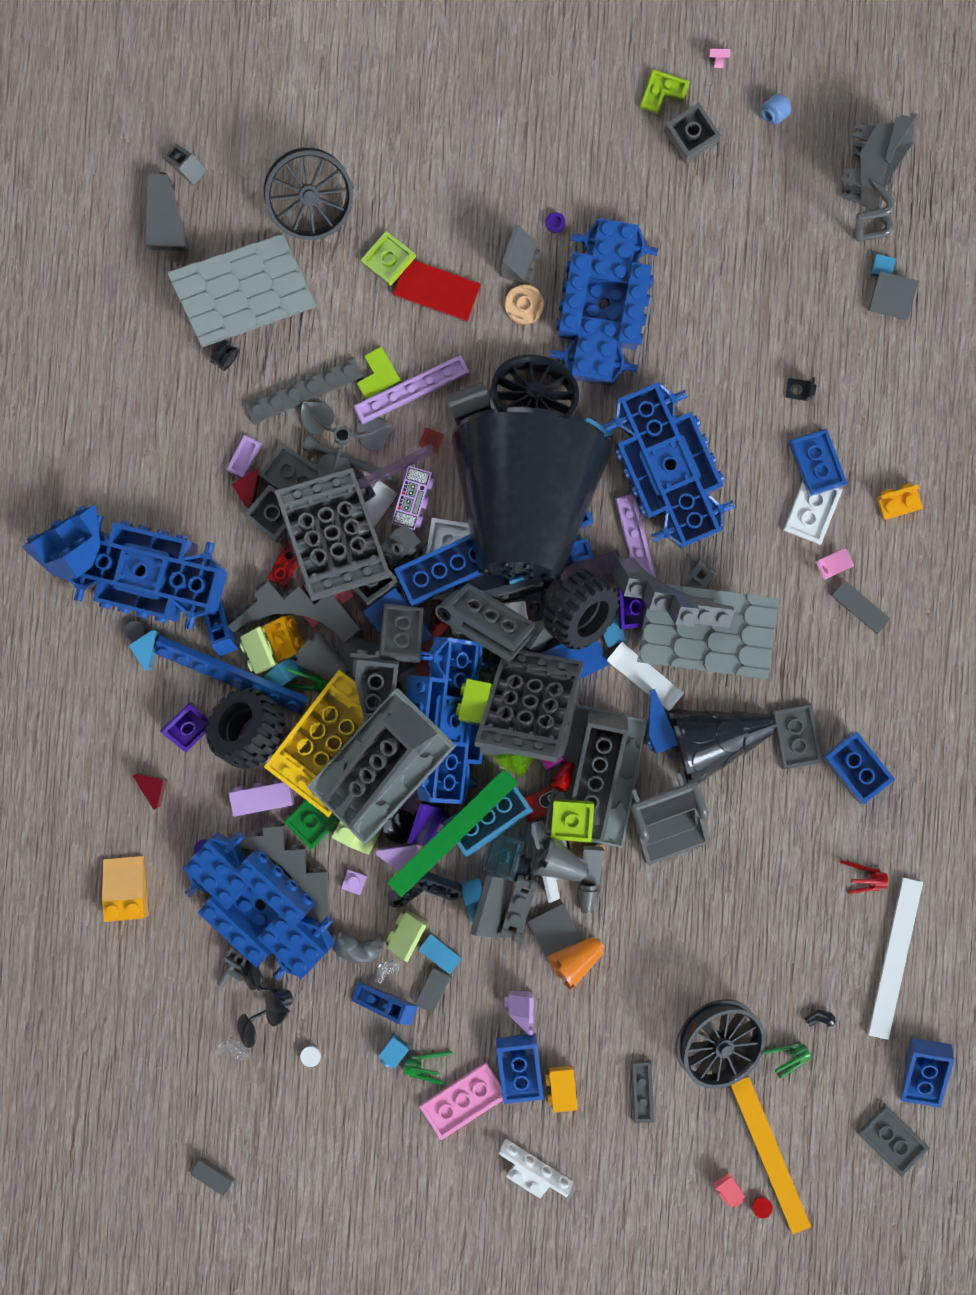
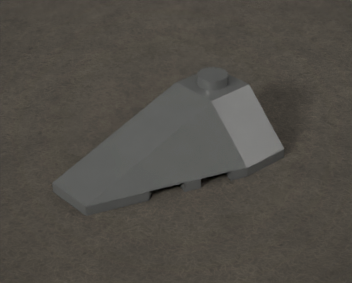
[355,657,399,723]

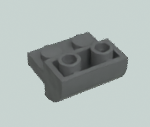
[446,381,491,427]

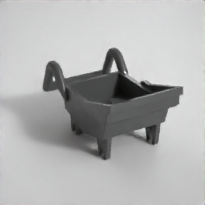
[841,113,918,242]
[631,773,709,866]

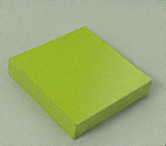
[360,231,416,286]
[551,799,594,842]

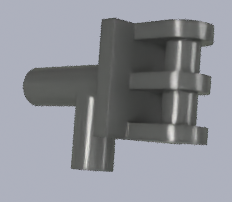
[217,946,247,987]

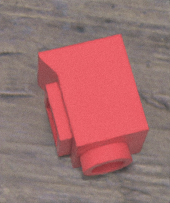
[712,1172,745,1208]

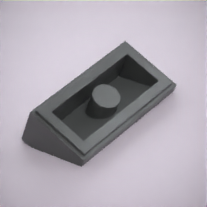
[190,1157,235,1196]

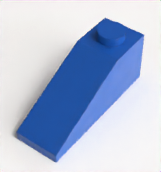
[204,600,238,656]
[646,689,678,754]
[351,982,418,1025]

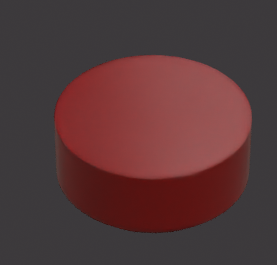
[752,1196,773,1219]

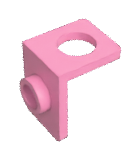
[816,548,854,580]

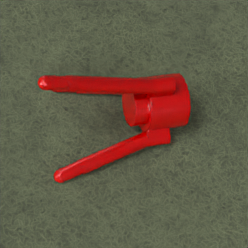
[840,860,888,894]

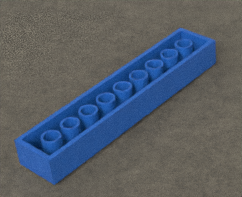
[394,510,594,607]

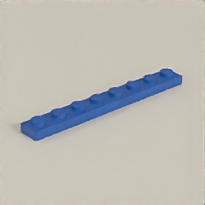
[155,636,308,715]

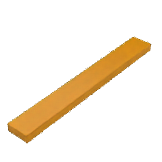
[731,1075,811,1235]

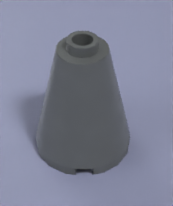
[293,631,350,682]
[530,836,589,882]

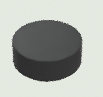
[125,621,146,641]

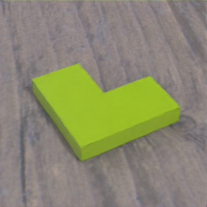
[640,69,690,114]
[357,346,401,399]

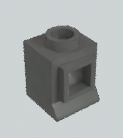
[397,662,419,692]

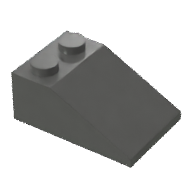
[502,224,540,284]
[350,570,401,610]

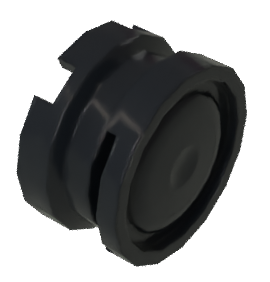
[210,339,240,372]
[514,854,534,882]

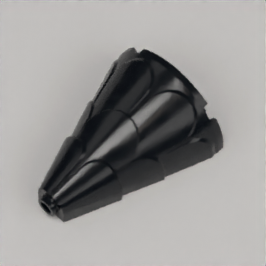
[667,709,777,785]

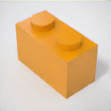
[545,1066,578,1113]

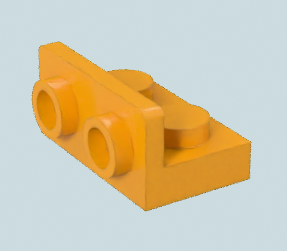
[876,483,923,520]
[263,615,305,662]

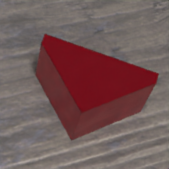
[231,469,261,509]
[133,773,167,810]

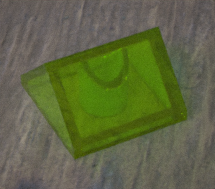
[496,754,534,778]

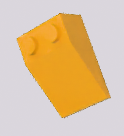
[102,856,149,922]

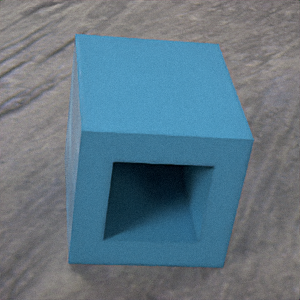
[378,1034,410,1069]

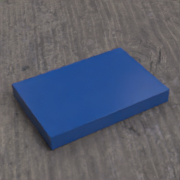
[789,429,848,497]
[363,588,432,643]

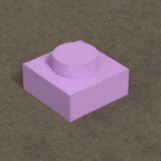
[341,869,367,895]

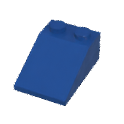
[542,641,610,679]
[496,1033,544,1104]
[901,1038,954,1108]

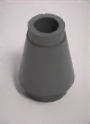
[578,883,598,913]

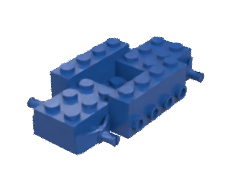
[550,218,658,386]
[603,382,736,549]
[69,515,228,630]
[406,637,491,804]
[183,832,335,980]

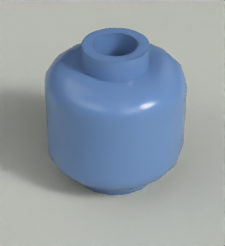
[761,94,791,124]

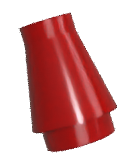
[551,761,575,792]

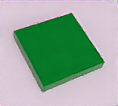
[283,799,340,850]

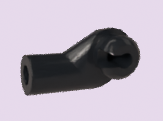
[804,1010,836,1027]

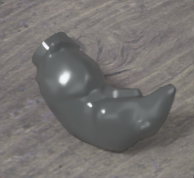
[332,931,384,964]

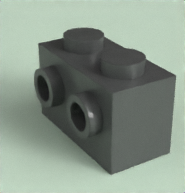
[381,524,421,571]

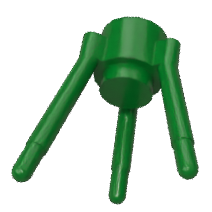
[286,668,329,693]
[763,1042,811,1079]
[404,1051,453,1086]

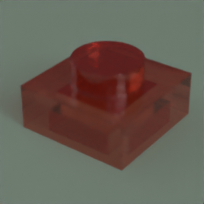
[418,427,444,453]

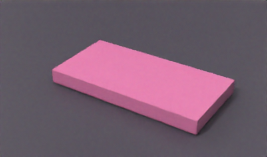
[419,1061,503,1140]

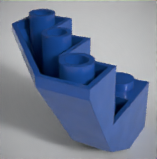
[22,505,100,581]

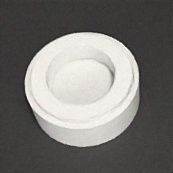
[300,1045,321,1067]

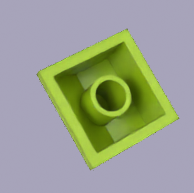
[456,679,492,726]

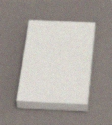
[783,480,843,545]

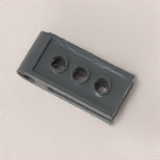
[435,583,535,662]

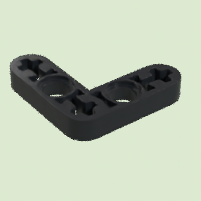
[388,872,463,908]

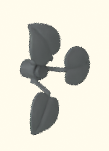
[301,401,393,477]

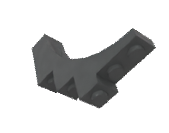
[611,556,735,628]
[228,581,363,642]
[228,822,331,921]

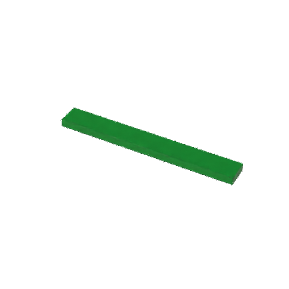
[387,768,518,897]

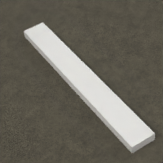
[867,877,923,1040]

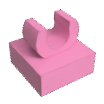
[708,49,730,68]

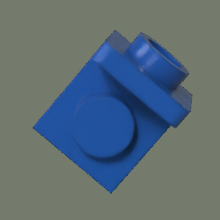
[565,538,593,567]

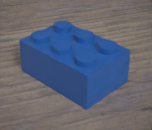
[822,731,895,805]

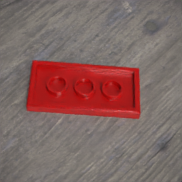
[393,260,481,322]

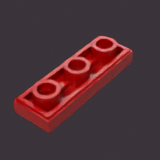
[268,538,297,587]

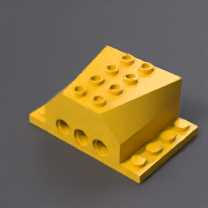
[264,670,364,817]

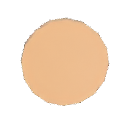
[505,284,544,325]

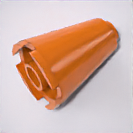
[547,937,605,990]

